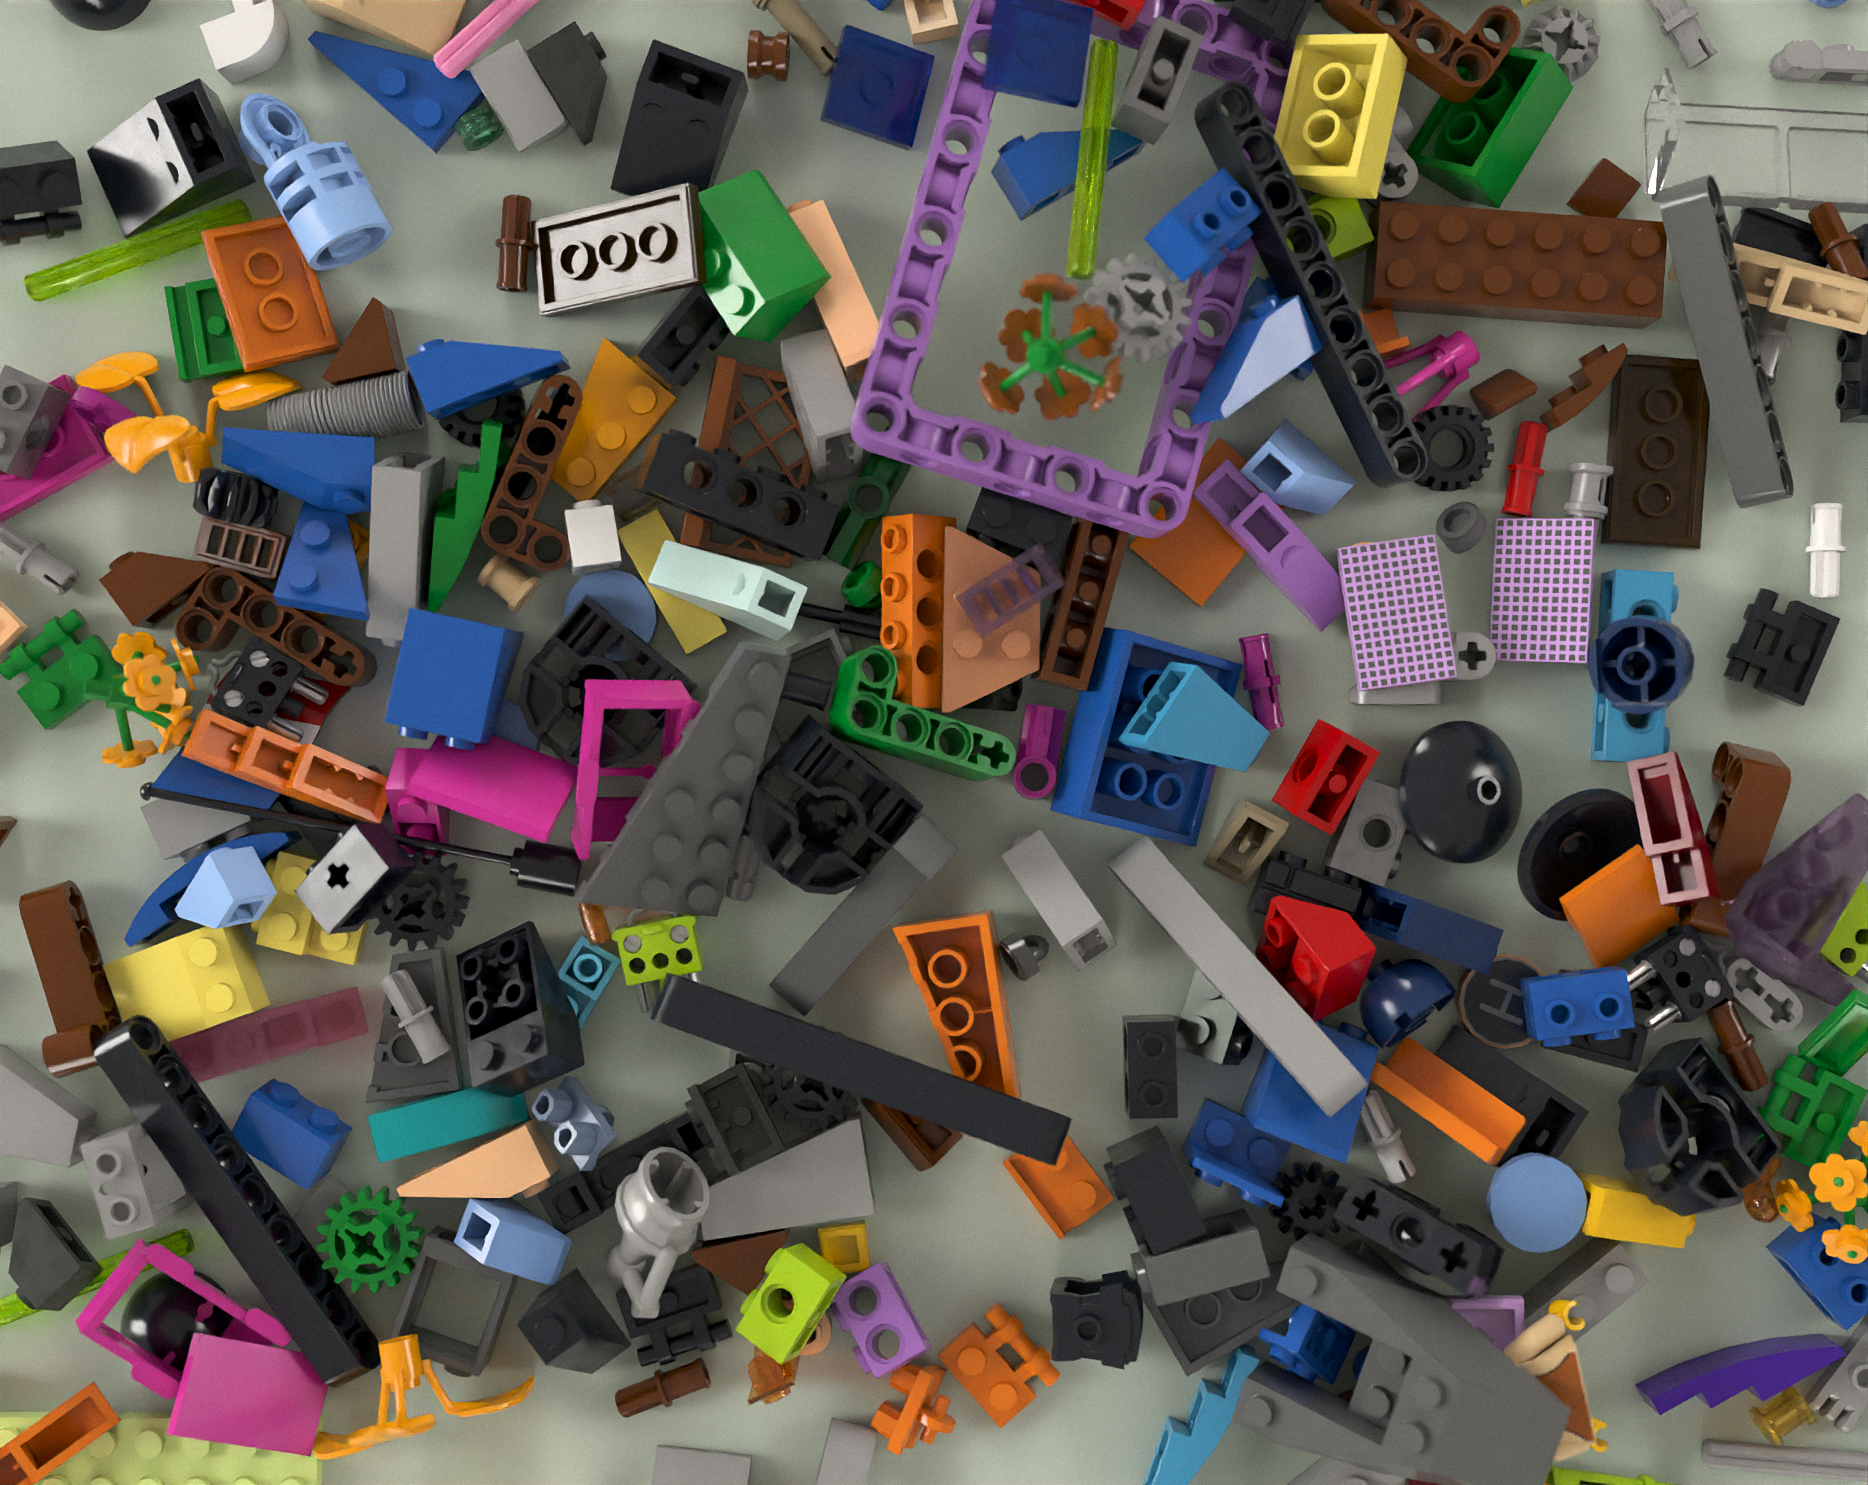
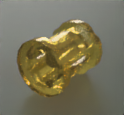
[1749,1386,1817,1448]

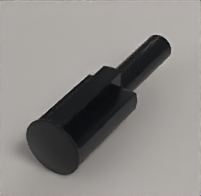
[797,602,882,641]

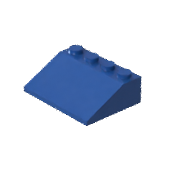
[1050,627,1242,847]

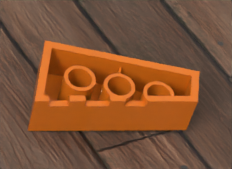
[893,910,1022,1099]

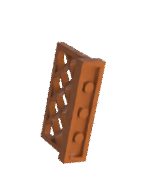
[679,355,811,569]

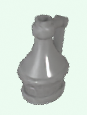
[605,1147,710,1318]

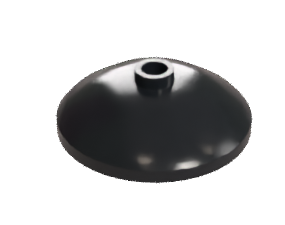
[1400,721,1522,864]
[1517,788,1644,921]

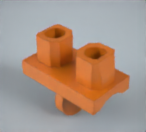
[871,1362,956,1456]

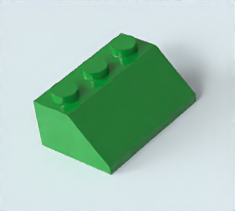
[1406,47,1573,209]
[699,169,831,343]

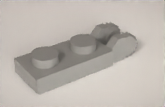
[1768,40,1868,86]

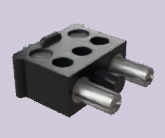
[206,637,329,743]
[1627,925,1734,1034]

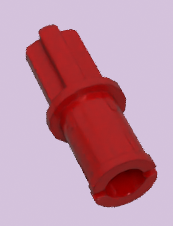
[1501,421,1548,518]

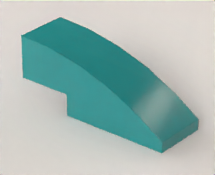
[367,1085,530,1163]

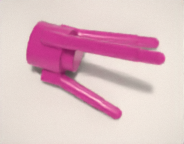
[1383,330,1480,422]

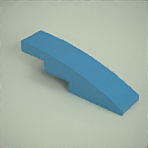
[1143,1343,1260,1485]

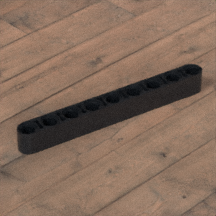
[1194,81,1428,488]
[650,972,1072,1166]
[93,1014,381,1388]

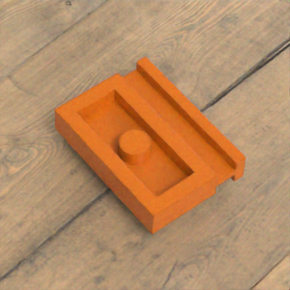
[1002,1134,1115,1240]

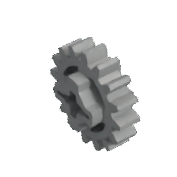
[1083,253,1192,365]

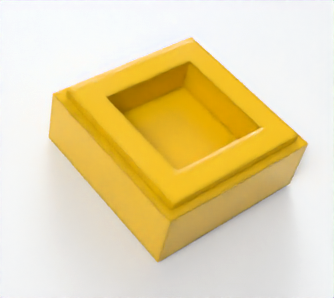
[818,1220,871,1274]

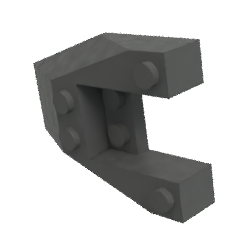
[1232,1232,1572,1485]

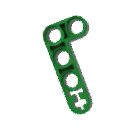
[829,645,1016,782]

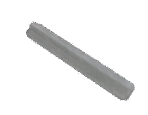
[1701,1439,1868,1482]

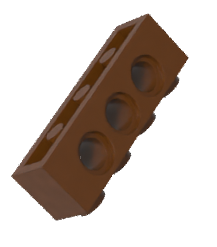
[1030,516,1129,691]

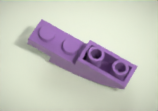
[1192,459,1345,632]

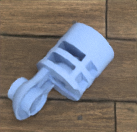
[238,93,393,271]

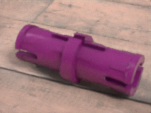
[1239,633,1285,730]

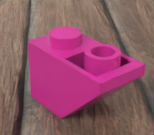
[385,748,450,856]

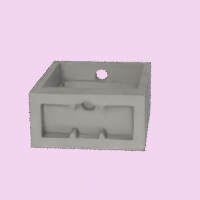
[80,1121,196,1240]

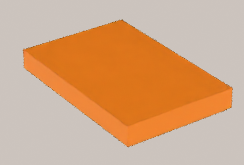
[201,215,340,373]
[1127,438,1285,608]

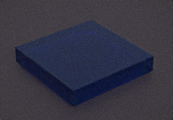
[981,0,1094,108]
[820,24,935,150]

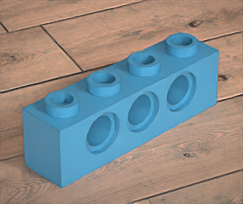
[1591,569,1679,763]

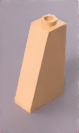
[786,199,879,385]

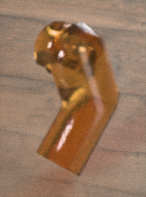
[578,903,612,946]
[1740,1157,1783,1223]

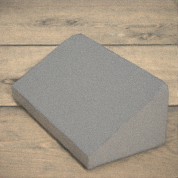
[469,40,567,153]
[651,1444,752,1485]

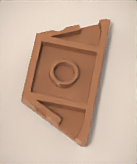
[941,526,1041,713]

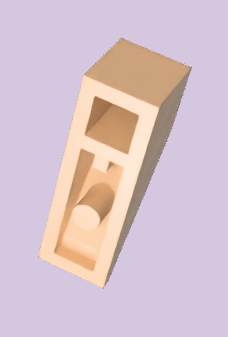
[396,1117,559,1198]

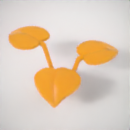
[75,351,302,483]
[313,1334,535,1460]

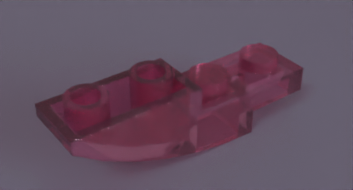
[169,986,370,1084]

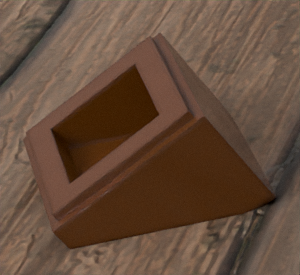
[1566,158,1641,218]
[1470,369,1538,421]

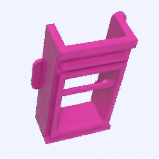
[570,680,702,860]
[76,1238,292,1399]

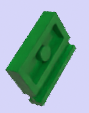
[164,278,253,383]

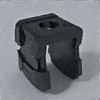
[1050,1270,1144,1370]

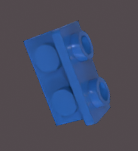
[1258,1303,1356,1385]

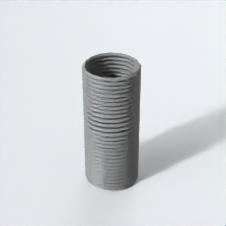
[266,369,425,440]

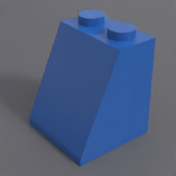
[384,607,524,751]
[1240,1018,1379,1163]

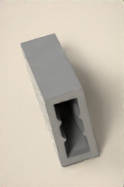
[366,452,445,647]
[697,1112,876,1241]

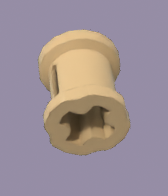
[476,552,541,613]

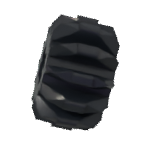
[193,467,279,528]
[1268,1161,1348,1241]

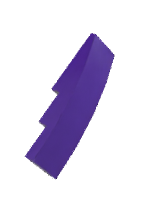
[1635,1334,1846,1415]

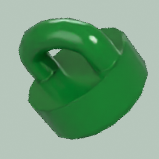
[840,561,882,610]

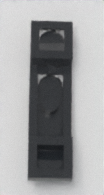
[537,1110,713,1235]

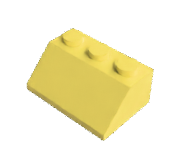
[1274,34,1408,199]

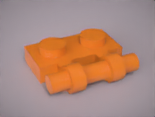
[938,1302,1061,1428]

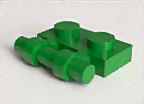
[0,609,124,730]
[1756,1053,1868,1168]

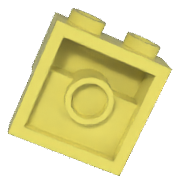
[251,850,370,965]

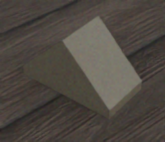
[1203,799,1289,886]

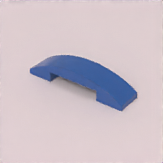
[124,830,303,947]

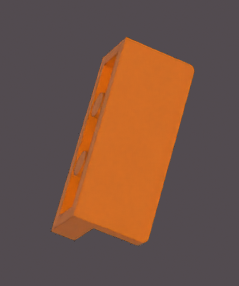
[1370,1037,1526,1167]

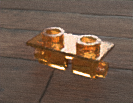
[747,1345,800,1405]

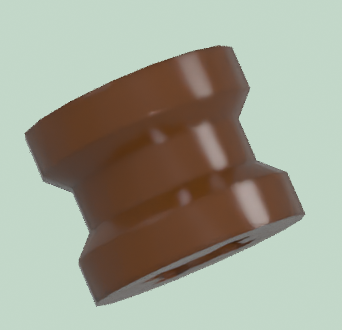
[747,30,790,82]

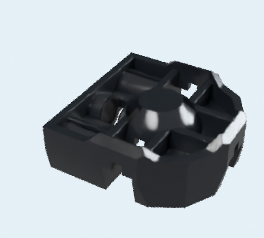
[518,594,698,768]
[745,714,924,895]
[1618,1037,1783,1217]
[1333,1175,1505,1300]

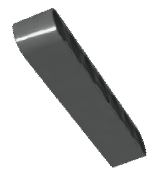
[1659,174,1794,509]

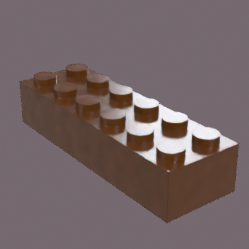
[1362,201,1667,329]

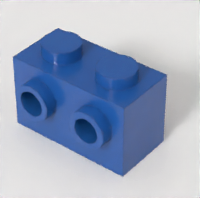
[1143,167,1263,283]
[1519,966,1635,1047]
[232,1078,352,1191]
[1766,1212,1868,1331]

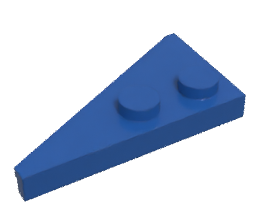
[307,31,486,153]
[273,501,370,621]

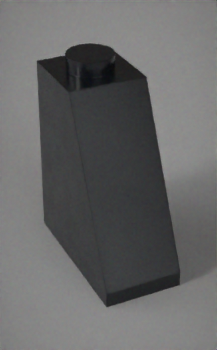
[517,1268,631,1374]

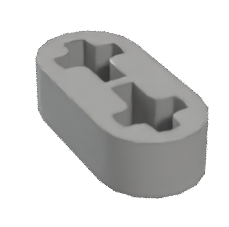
[1723,956,1803,1032]

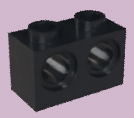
[1122,1014,1178,1119]

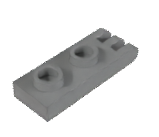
[1804,1313,1868,1433]

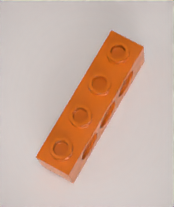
[880,513,956,709]

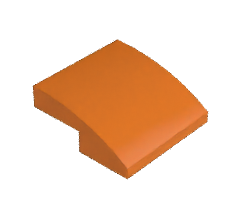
[1559,844,1680,968]

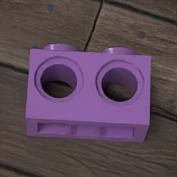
[830,1262,933,1378]

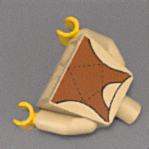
[1503,1299,1608,1461]

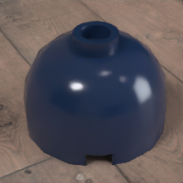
[1588,615,1695,715]
[1359,959,1458,1049]

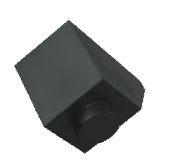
[526,21,607,146]
[8,1197,104,1311]

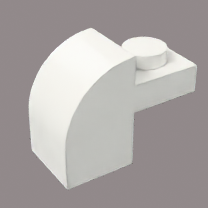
[200,0,289,85]

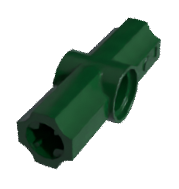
[823,426,913,572]

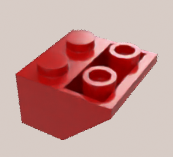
[1255,895,1377,1022]

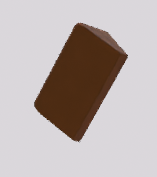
[860,1097,964,1172]

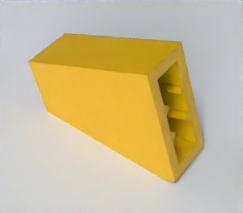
[1572,1169,1696,1249]

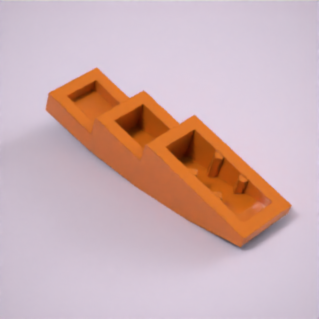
[182,708,388,824]

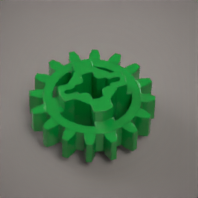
[316,1185,425,1294]

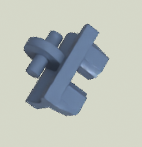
[531,1076,617,1171]

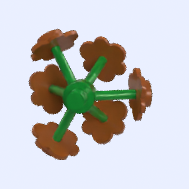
[978,273,1124,420]

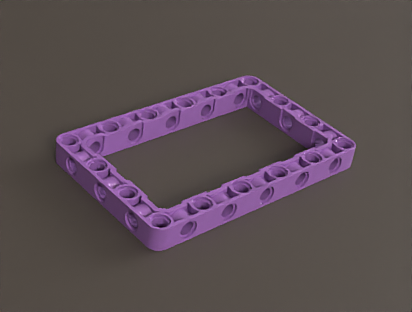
[850,0,1297,539]

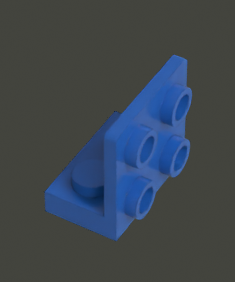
[1181,1097,1292,1208]

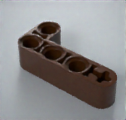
[1320,0,1520,103]
[480,375,583,571]
[175,567,377,687]
[1679,741,1791,939]
[19,880,122,1078]

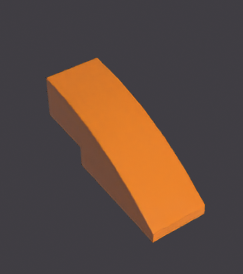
[0,1381,121,1485]

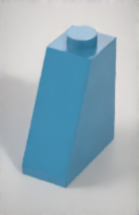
[1119,661,1271,772]

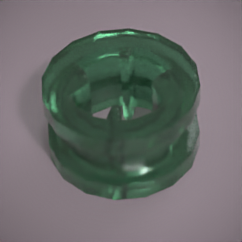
[454,106,504,151]

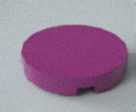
[69,386,139,435]

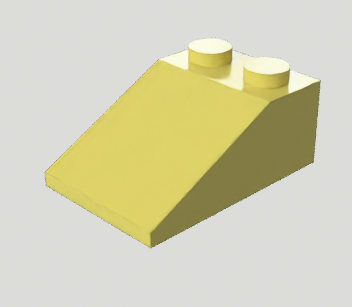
[103,924,270,1042]

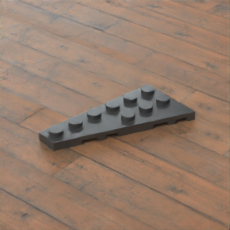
[576,642,792,917]

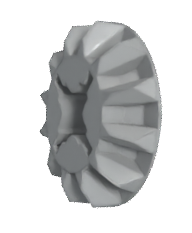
[1523,5,1601,82]

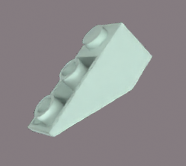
[647,540,808,641]

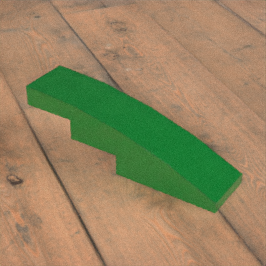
[428,418,503,612]

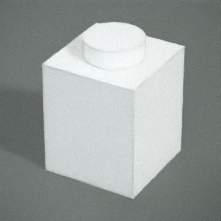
[563,500,622,576]

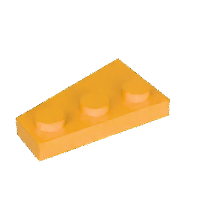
[550,337,678,502]

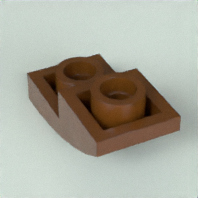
[1539,343,1628,432]

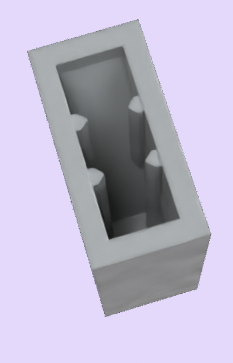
[780,328,863,485]
[1001,829,1118,971]
[0,1044,99,1168]

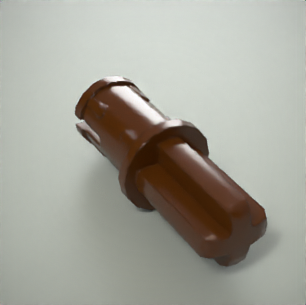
[495,194,533,293]
[1808,201,1868,281]
[1704,999,1768,1092]
[615,1357,711,1418]

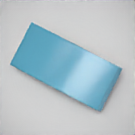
[557,936,621,1031]

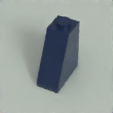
[1352,880,1504,975]

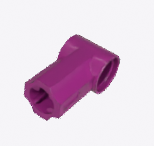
[1013,704,1066,800]

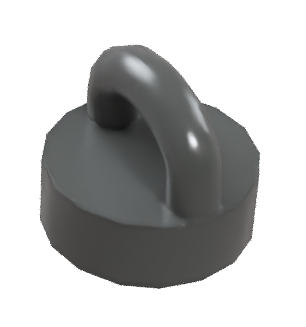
[1436,502,1487,554]
[999,932,1049,981]

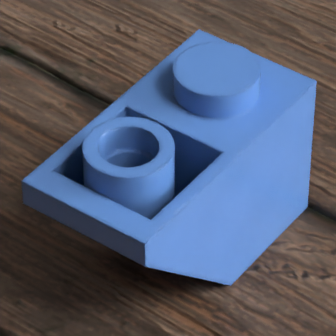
[454,1198,572,1285]

